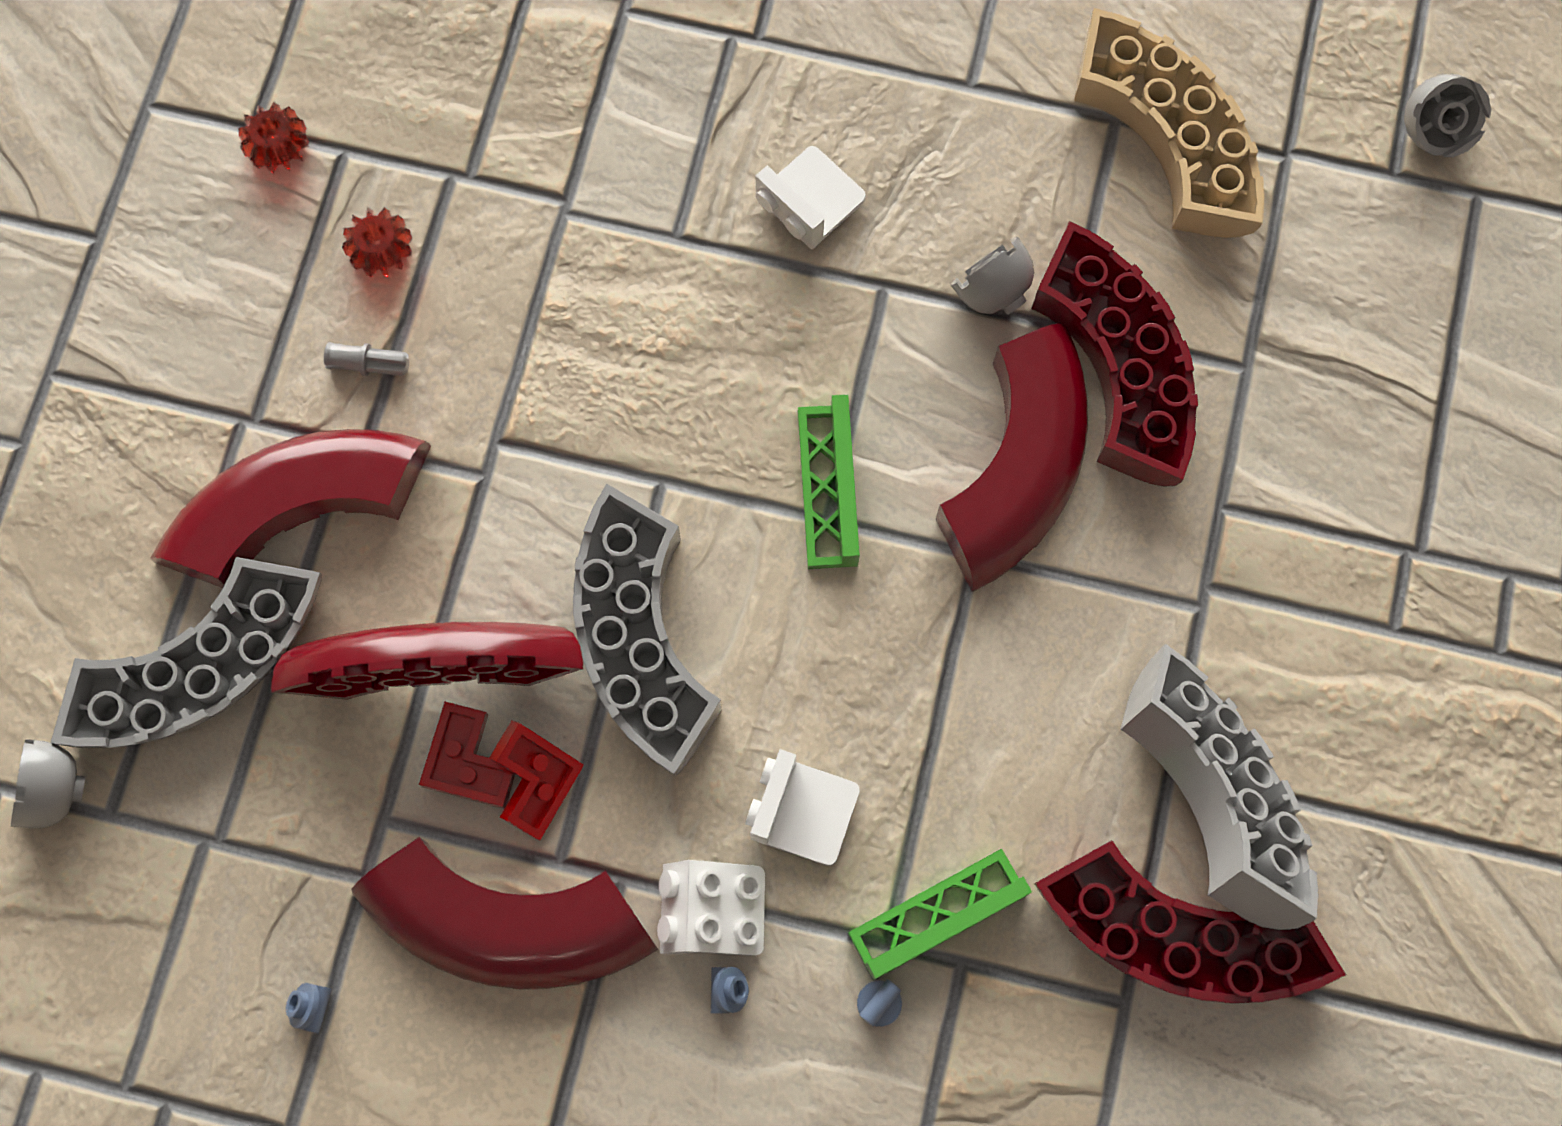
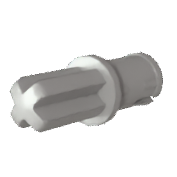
[324,342,409,376]

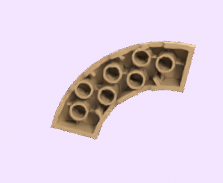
[1074,8,1265,238]

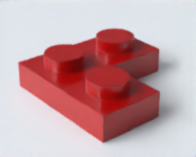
[419,701,515,809]
[489,720,584,841]

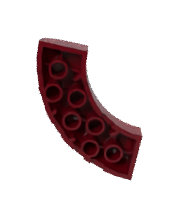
[1031,221,1198,487]
[936,323,1088,592]
[151,429,431,588]
[271,622,583,700]
[351,837,659,990]
[1034,840,1346,1004]

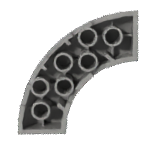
[573,484,722,775]
[50,557,322,748]
[1121,644,1318,930]

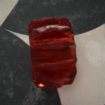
[238,102,309,174]
[342,207,413,278]

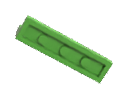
[798,395,860,569]
[848,849,1032,981]

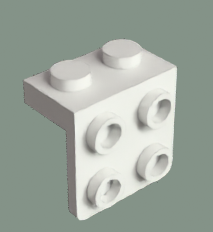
[755,146,866,250]
[745,749,860,866]
[657,860,765,956]

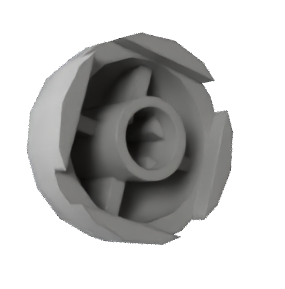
[1404,74,1491,157]
[951,237,1035,315]
[11,739,85,829]

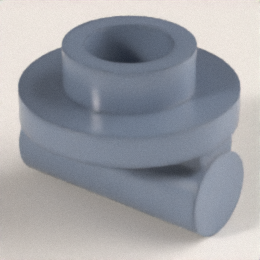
[711,967,749,1014]
[857,979,902,1027]
[286,983,332,1033]

